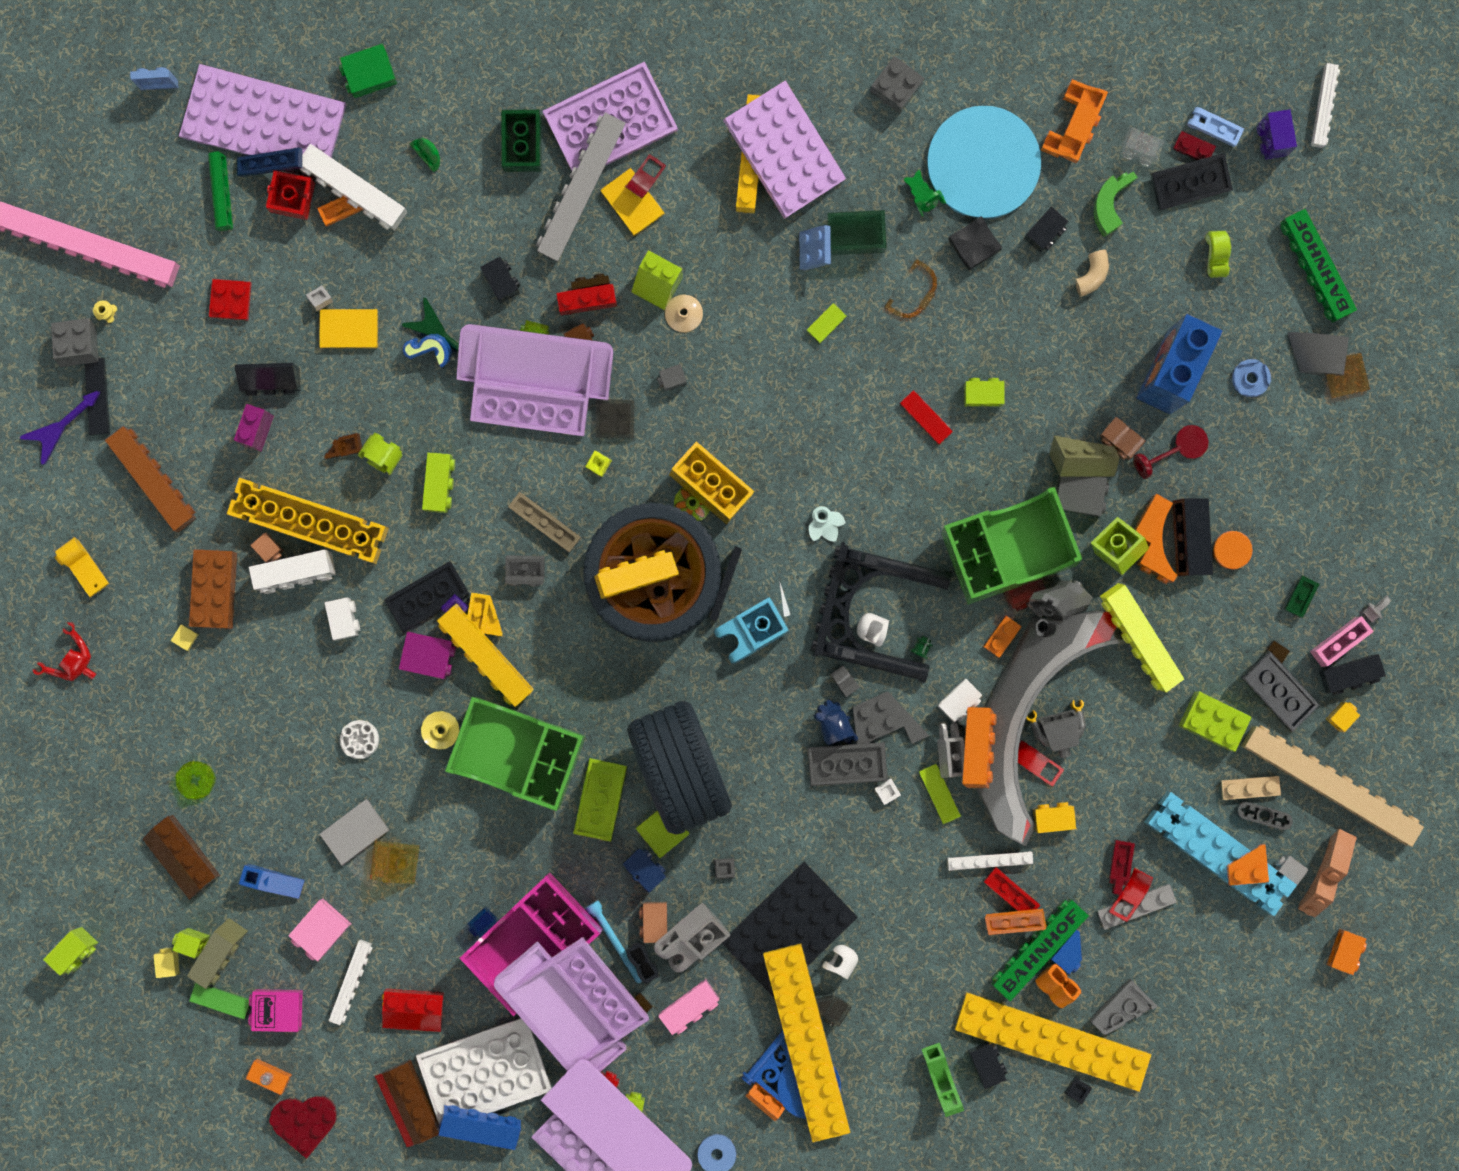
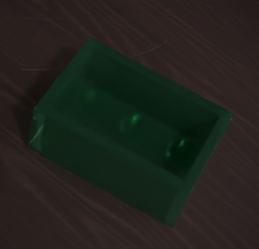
[826,210,887,255]

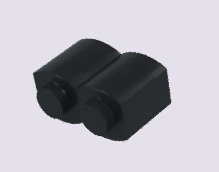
[627,941,659,984]

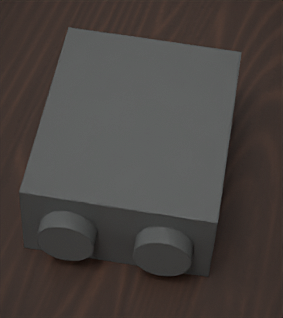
[1056,475,1109,517]

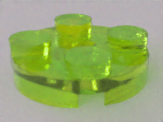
[175,761,216,799]

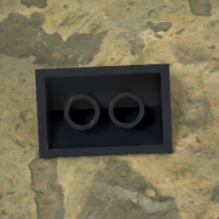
[235,363,301,396]

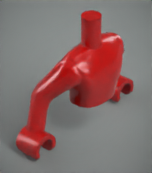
[33,622,96,681]

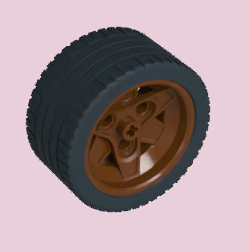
[583,503,721,642]

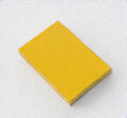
[600,168,665,237]
[320,309,378,348]

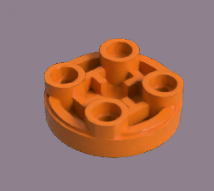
[1213,531,1252,569]

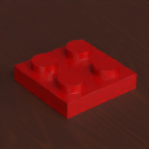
[209,279,252,321]

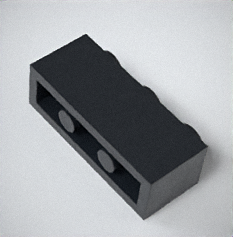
[1319,654,1386,696]

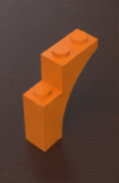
[1134,494,1177,584]

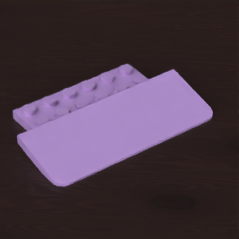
[457,324,613,436]
[494,937,649,1072]
[532,1059,692,1171]

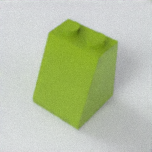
[631,250,683,311]

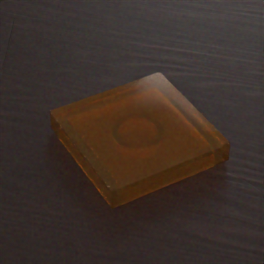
[1326,353,1370,398]

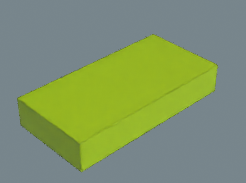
[806,303,847,344]

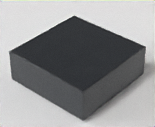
[1065,1077,1092,1104]

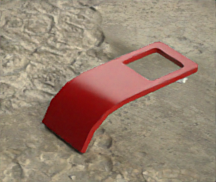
[1018,740,1064,786]
[1109,868,1153,922]

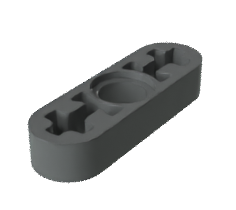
[1236,802,1293,830]

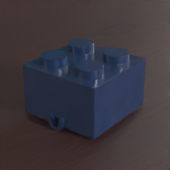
[622,848,666,893]

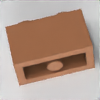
[640,902,667,943]

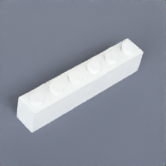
[300,144,407,231]

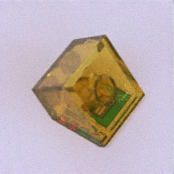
[370,841,420,884]

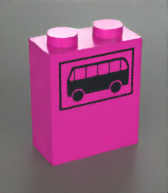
[248,989,303,1032]

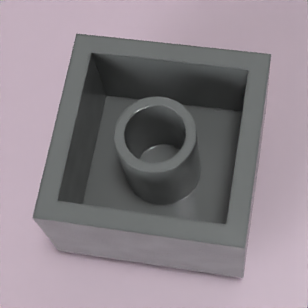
[870,56,925,114]
[51,318,99,367]

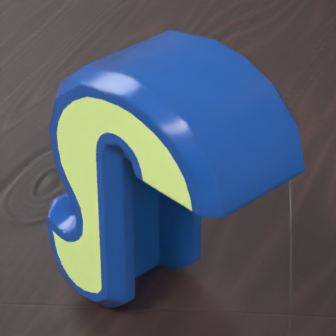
[402,334,451,368]

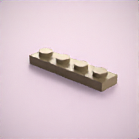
[508,492,581,553]

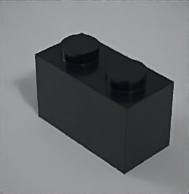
[1024,206,1068,253]
[480,257,521,304]
[968,1041,1007,1089]

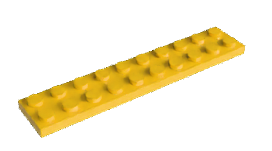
[763,944,850,1142]
[955,992,1151,1092]

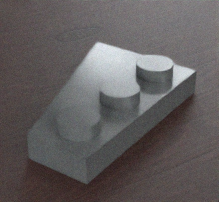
[1090,978,1158,1035]

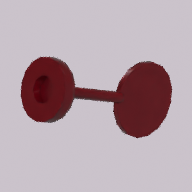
[1133,425,1209,479]

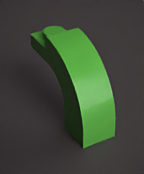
[1094,171,1138,237]
[921,1043,964,1117]

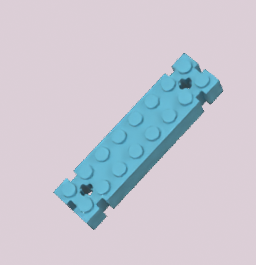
[1144,791,1297,916]

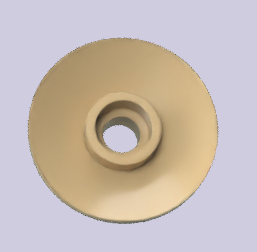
[665,295,703,332]

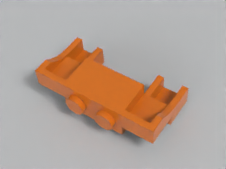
[1040,79,1108,163]

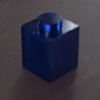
[467,907,499,938]

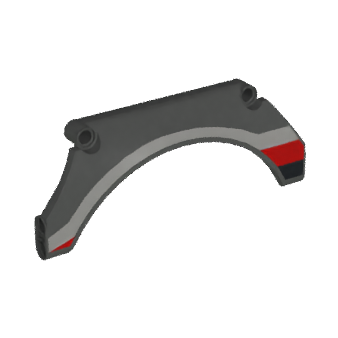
[976,609,1126,846]

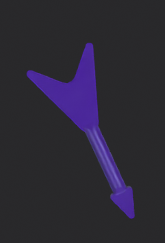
[20,391,100,465]

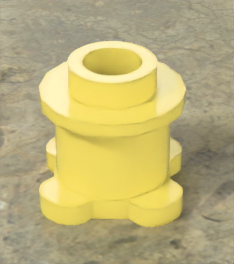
[93,301,117,323]

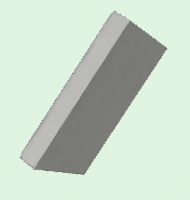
[320,799,390,865]

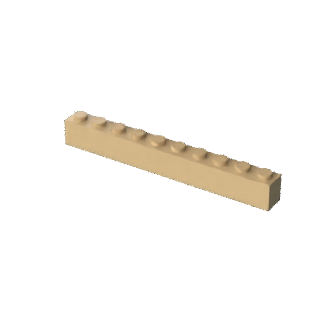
[1241,725,1424,847]

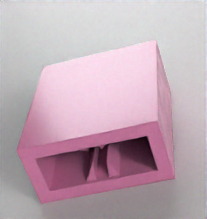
[289,899,351,961]

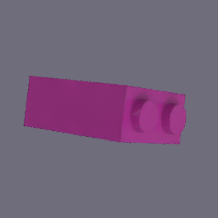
[234,404,274,452]
[399,632,457,679]

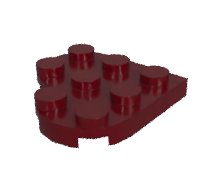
[269,1096,337,1159]

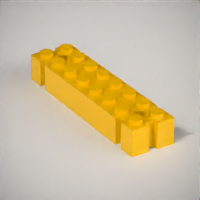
[227,478,389,564]

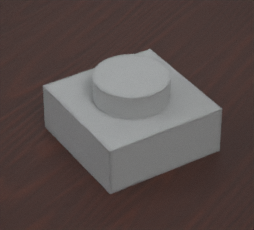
[306,285,333,311]

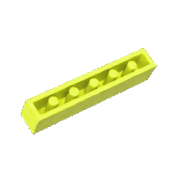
[1100,583,1184,692]

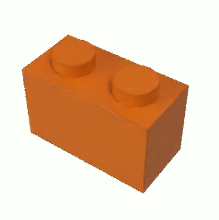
[1326,929,1367,975]

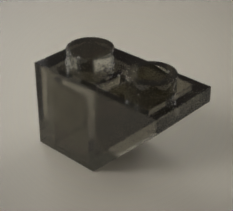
[816,994,852,1027]

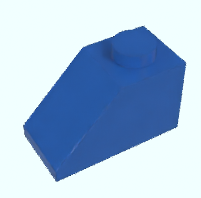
[1050,930,1082,974]

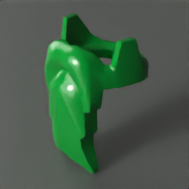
[904,170,946,217]

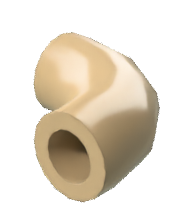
[1075,249,1109,297]

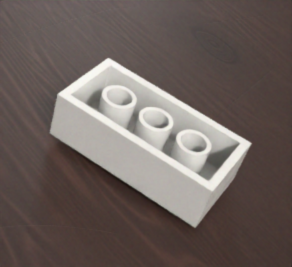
[249,550,337,594]

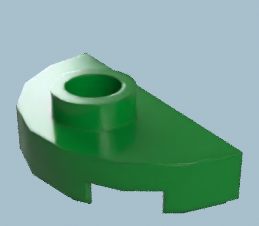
[410,138,440,172]

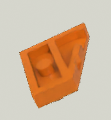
[1227,844,1269,885]

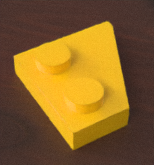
[468,593,503,636]

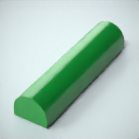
[208,151,233,231]

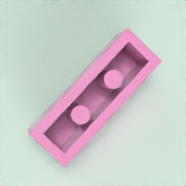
[1310,616,1374,667]
[658,979,719,1035]

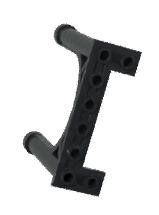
[810,542,952,683]

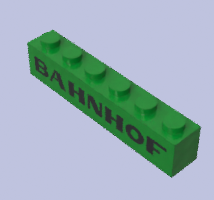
[1280,208,1357,323]
[991,898,1089,1002]

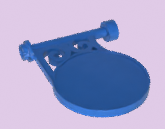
[741,1030,841,1119]

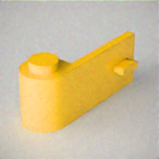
[54,537,109,597]

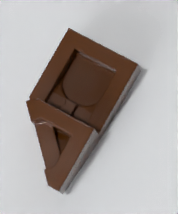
[324,433,362,459]

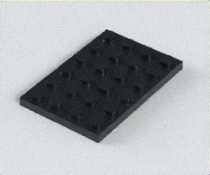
[722,861,858,999]

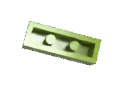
[422,452,455,513]

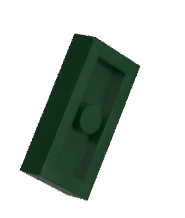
[1284,575,1320,618]

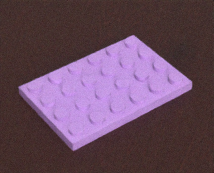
[543,62,678,170]
[723,80,846,219]

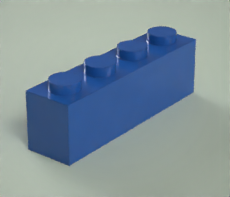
[438,1105,521,1150]

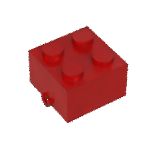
[266,170,315,220]

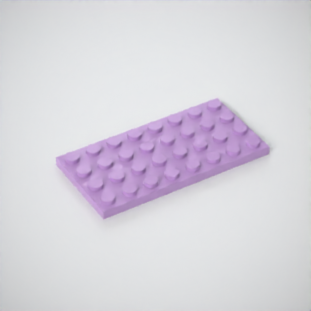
[179,64,347,169]

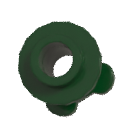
[909,636,933,659]

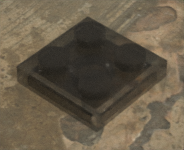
[595,399,635,439]

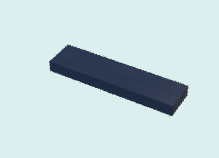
[237,147,303,177]

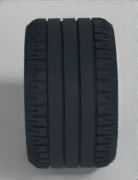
[627,701,732,835]

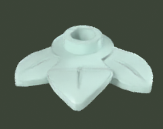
[809,506,845,542]

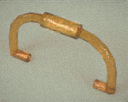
[885,259,937,318]

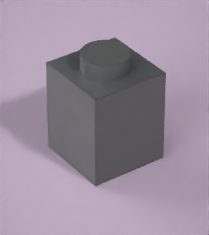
[657,364,687,392]

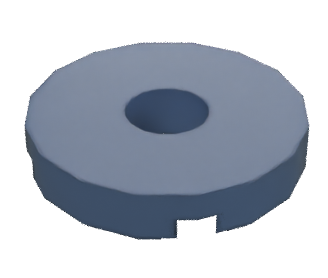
[1232,359,1271,397]
[697,1134,736,1171]

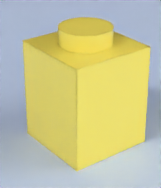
[154,948,180,978]

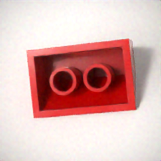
[382,988,444,1032]

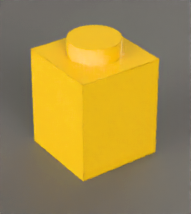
[1326,702,1360,732]

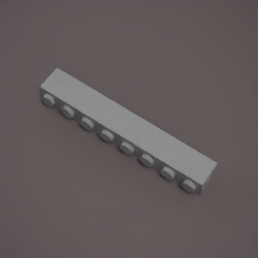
[536,112,626,262]

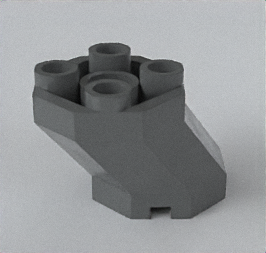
[1028,580,1093,623]

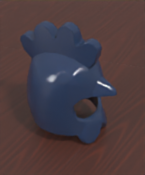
[814,700,858,746]

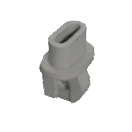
[1363,595,1391,623]

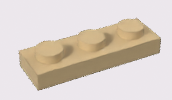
[1220,776,1281,800]

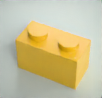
[1033,802,1076,833]

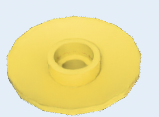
[421,711,460,750]

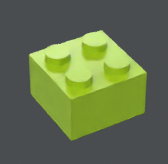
[1091,517,1149,575]
[43,927,98,976]

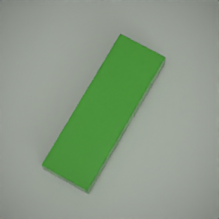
[189,983,250,1019]

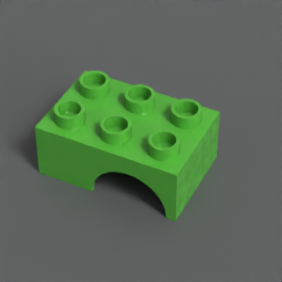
[941,487,1082,605]
[445,697,586,811]

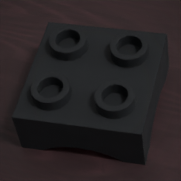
[948,216,1002,271]

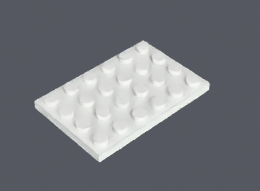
[416,1018,551,1123]

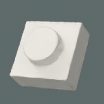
[874,778,901,805]

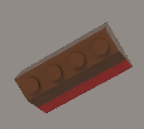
[375,1059,439,1147]

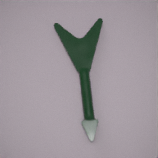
[402,298,459,352]

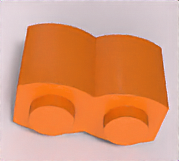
[1035,964,1081,1008]

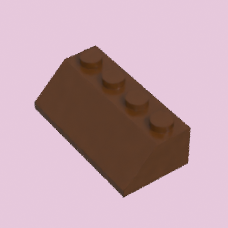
[142,815,221,900]

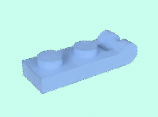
[1187,107,1244,148]

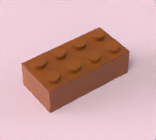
[189,549,237,629]

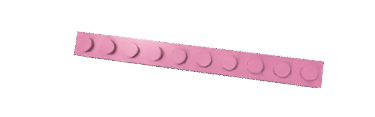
[0,202,180,288]

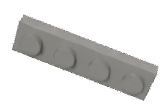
[1097,884,1177,930]

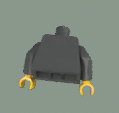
[1026,700,1086,758]

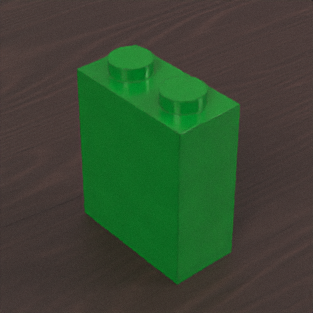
[339,43,397,98]

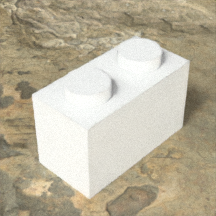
[325,597,360,641]
[937,679,982,722]

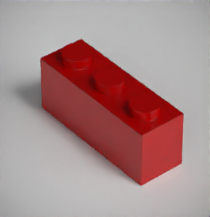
[556,284,617,316]

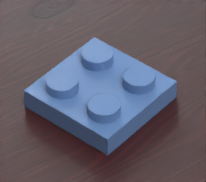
[130,67,178,90]
[799,225,831,270]

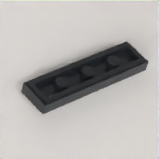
[85,358,110,435]
[710,546,742,621]

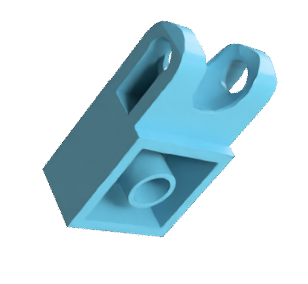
[714,597,790,664]

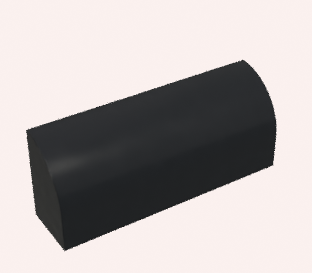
[1172,498,1213,577]

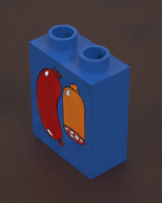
[1136,314,1222,414]

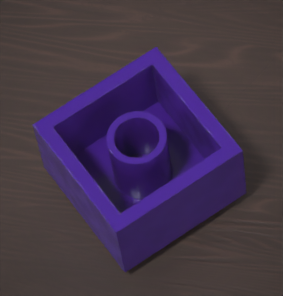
[1257,109,1297,160]

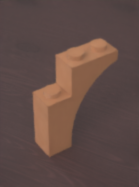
[1298,829,1357,917]

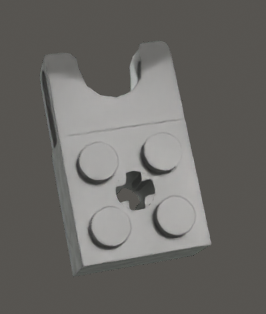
[654,902,730,973]

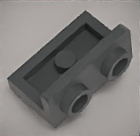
[505,555,545,587]

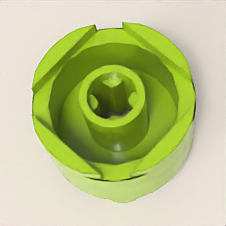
[358,432,403,475]

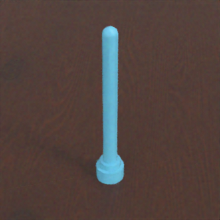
[585,900,642,984]

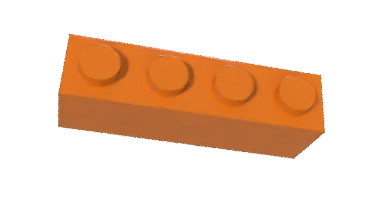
[962,707,997,788]

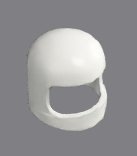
[857,613,889,647]
[822,945,858,979]

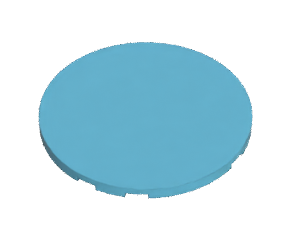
[927,106,1041,219]

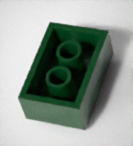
[501,109,542,172]

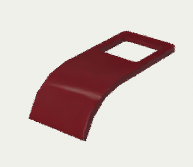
[624,154,666,199]

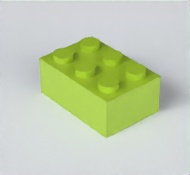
[1178,691,1252,752]

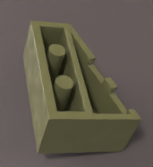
[1049,436,1120,477]
[187,918,248,989]

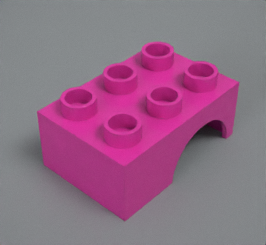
[460,873,603,1016]

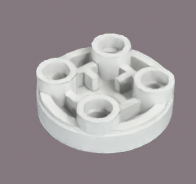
[340,720,379,759]

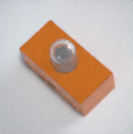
[246,1059,292,1095]

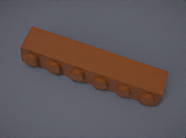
[105,426,197,533]

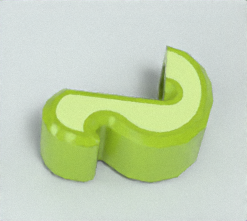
[1205,231,1231,278]

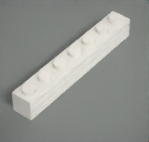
[1311,63,1340,148]
[947,851,1033,870]
[329,940,373,1025]

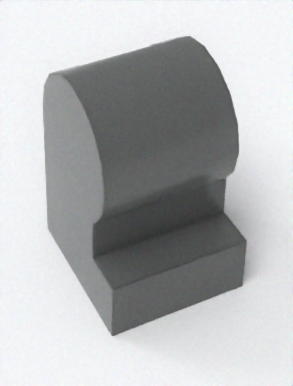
[830,665,860,697]

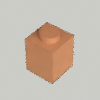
[251,533,284,563]

